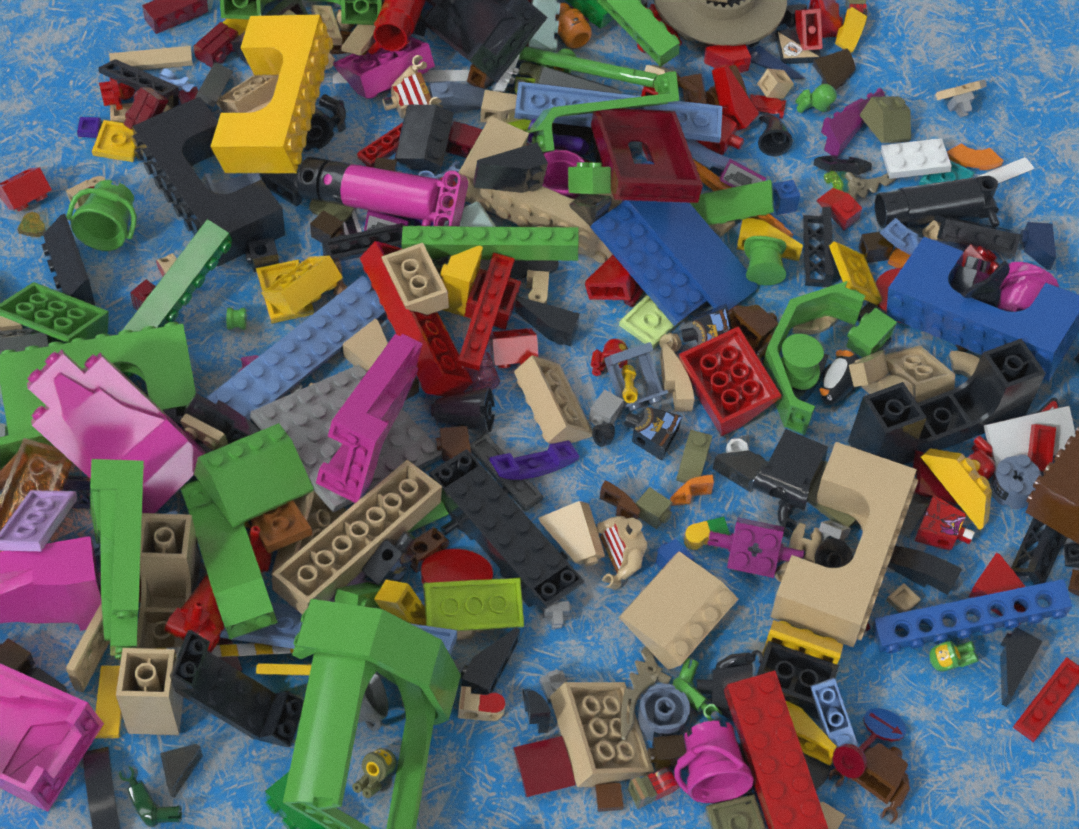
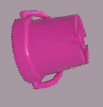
[542,150,585,199]
[998,262,1059,312]
[674,721,754,803]

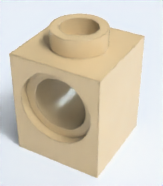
[757,69,794,99]

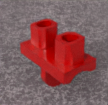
[99,77,135,110]

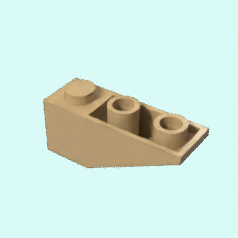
[480,90,522,123]

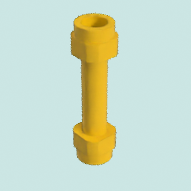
[621,365,638,403]

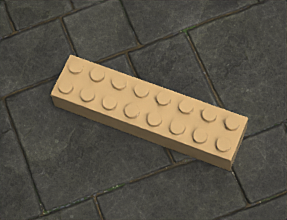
[272,460,442,615]

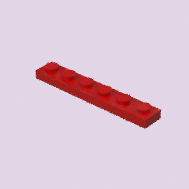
[457,253,515,371]

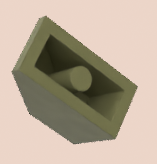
[676,429,713,483]

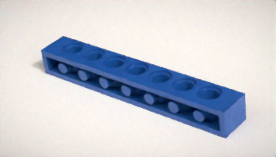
[872,579,1072,654]

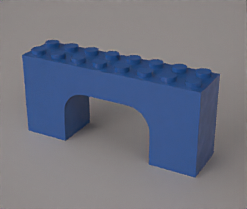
[886,237,1079,381]

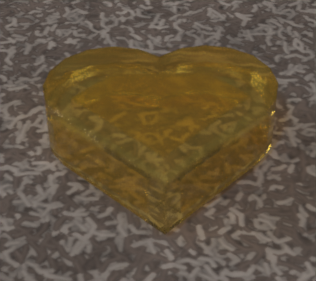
[17,212,46,237]

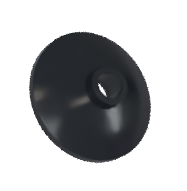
[815,538,854,568]

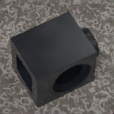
[245,237,279,272]

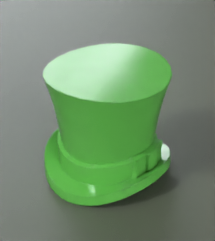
[744,236,786,285]
[781,334,824,390]

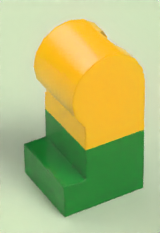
[684,517,730,550]

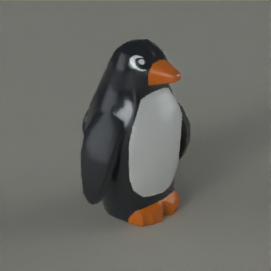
[820,350,859,405]

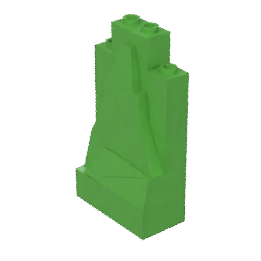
[90,459,144,660]

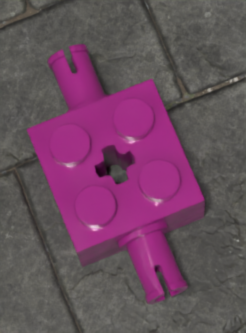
[707,517,804,578]

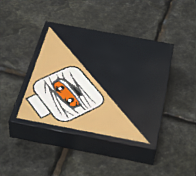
[775,30,821,64]

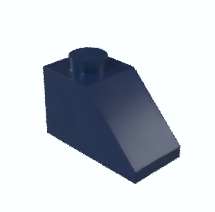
[1020,222,1056,270]

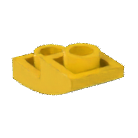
[835,7,867,53]

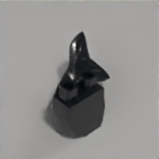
[951,256,1010,308]

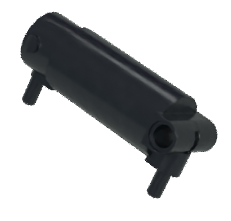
[874,176,1000,228]

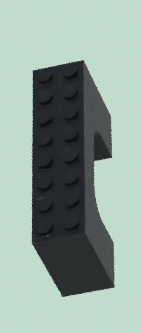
[131,97,285,267]
[848,339,1046,465]

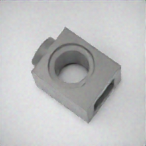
[589,389,624,426]

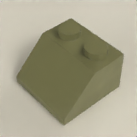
[860,96,911,143]

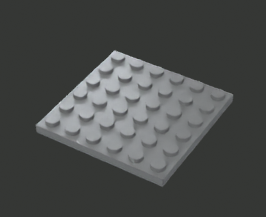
[250,365,442,512]

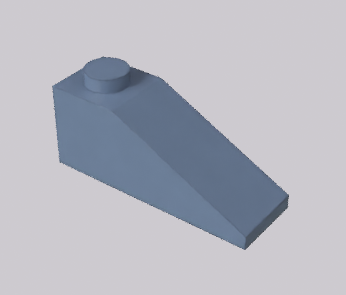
[430,81,488,113]

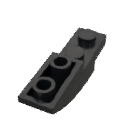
[183,393,260,444]

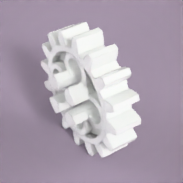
[493,54,520,93]

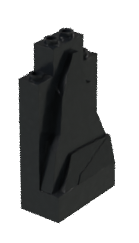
[421,0,548,83]

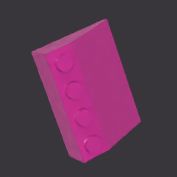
[333,36,435,99]

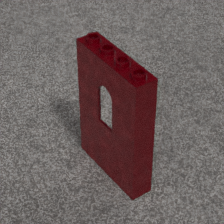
[591,108,703,203]

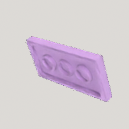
[0,490,77,551]

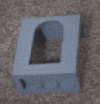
[604,342,668,411]

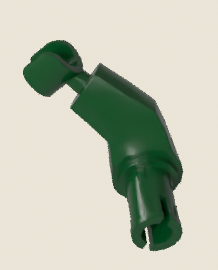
[119,766,182,827]

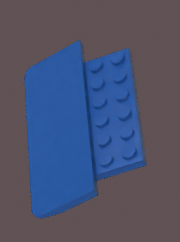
[590,161,758,326]

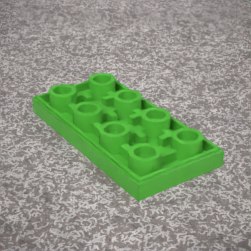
[690,180,774,225]

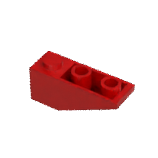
[712,64,759,131]

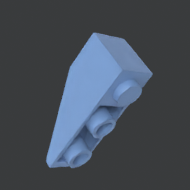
[810,678,859,748]

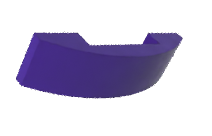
[489,440,580,480]

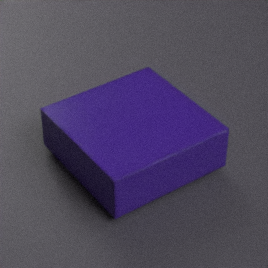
[77,117,102,138]

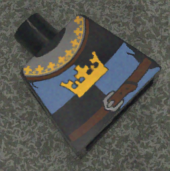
[682,304,732,345]
[624,407,682,460]
[361,531,416,585]

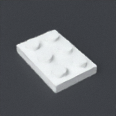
[881,138,951,179]

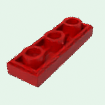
[357,122,403,168]

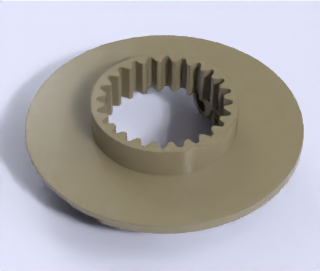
[654,0,787,46]

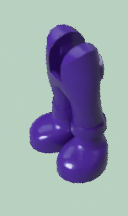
[528,118,589,155]

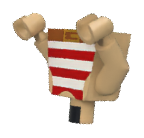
[382,55,443,118]
[596,516,647,590]

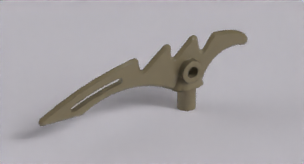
[845,172,897,201]
[621,646,671,740]

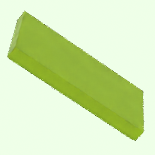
[423,578,524,631]

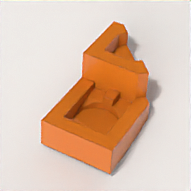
[670,475,714,506]

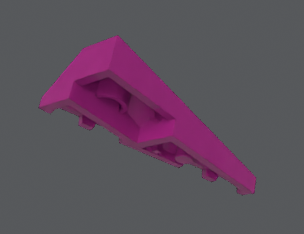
[821,88,885,158]

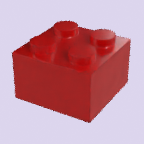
[464,268,521,330]

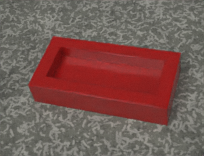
[1028,424,1056,472]

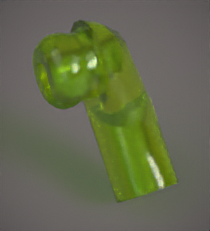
[824,171,844,191]

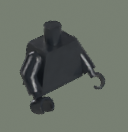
[697,650,764,722]

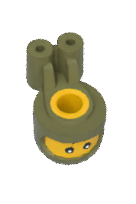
[352,748,396,798]

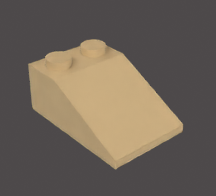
[885,345,955,403]

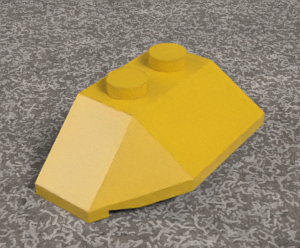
[921,448,992,530]

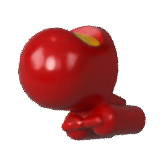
[591,338,628,376]
[967,436,996,480]

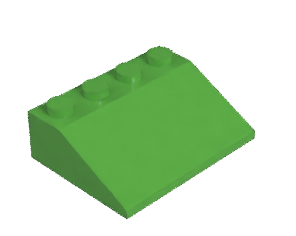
[0,282,109,343]
[194,423,314,527]

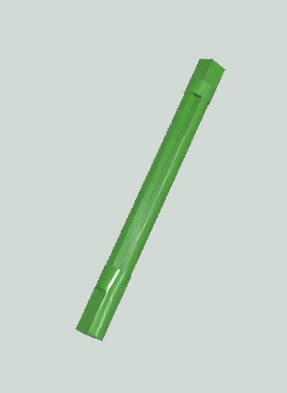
[519,46,658,88]

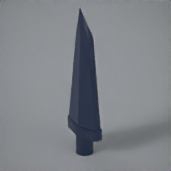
[746,45,805,79]

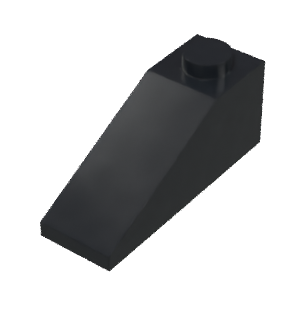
[515,296,580,346]
[460,627,520,695]
[1000,627,1042,707]

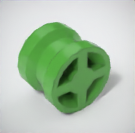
[226,307,247,330]

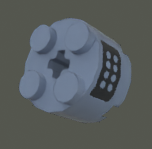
[990,454,1042,509]
[638,684,690,740]

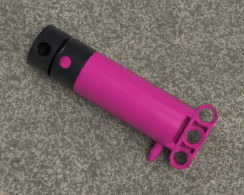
[297,157,468,227]

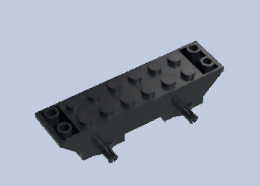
[429,449,584,609]

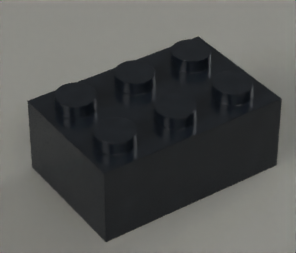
[757,641,839,720]

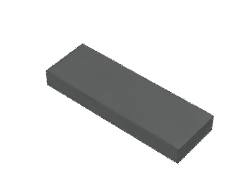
[195,62,233,107]

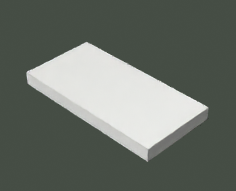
[984,406,1076,468]

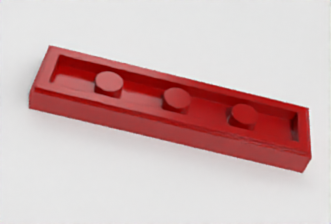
[1013,657,1079,743]

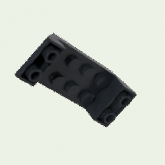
[170,630,304,747]

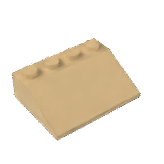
[619,552,738,670]
[550,682,654,787]

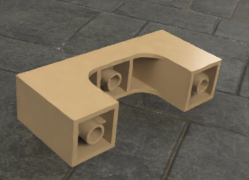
[456,116,622,263]
[771,442,918,647]
[116,513,201,735]

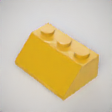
[440,246,483,317]
[261,256,343,316]
[762,620,843,665]

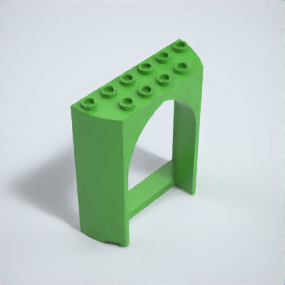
[283,652,436,829]

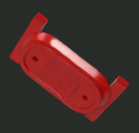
[750,94,786,119]

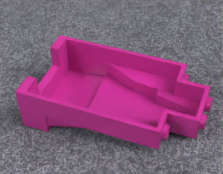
[316,334,423,503]
[27,349,206,514]
[0,536,101,631]
[0,664,104,812]

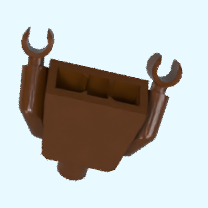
[671,71,708,104]
[728,305,778,362]
[829,743,910,824]

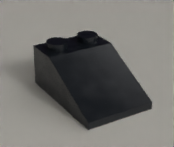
[473,142,548,193]

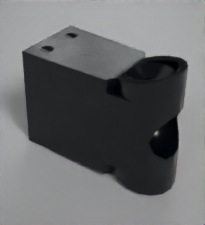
[752,429,828,511]

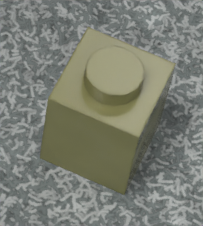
[636,487,672,529]

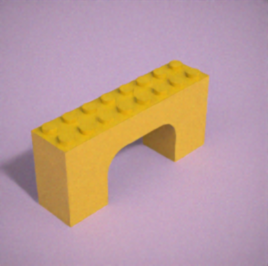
[211,15,333,173]

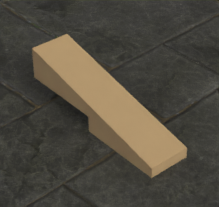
[341,24,376,55]

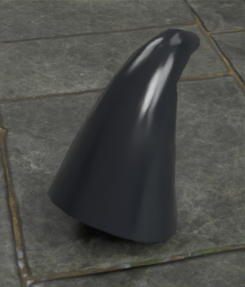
[758,115,793,157]

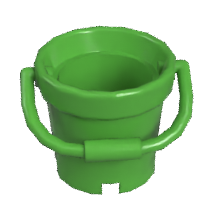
[66,180,137,251]

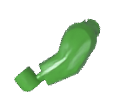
[672,658,722,721]

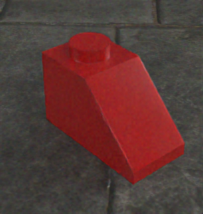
[795,9,823,51]
[704,44,751,73]
[816,188,862,230]

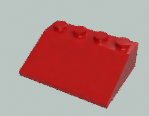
[679,326,781,436]

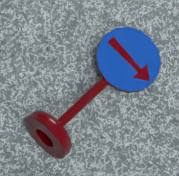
[832,708,907,778]

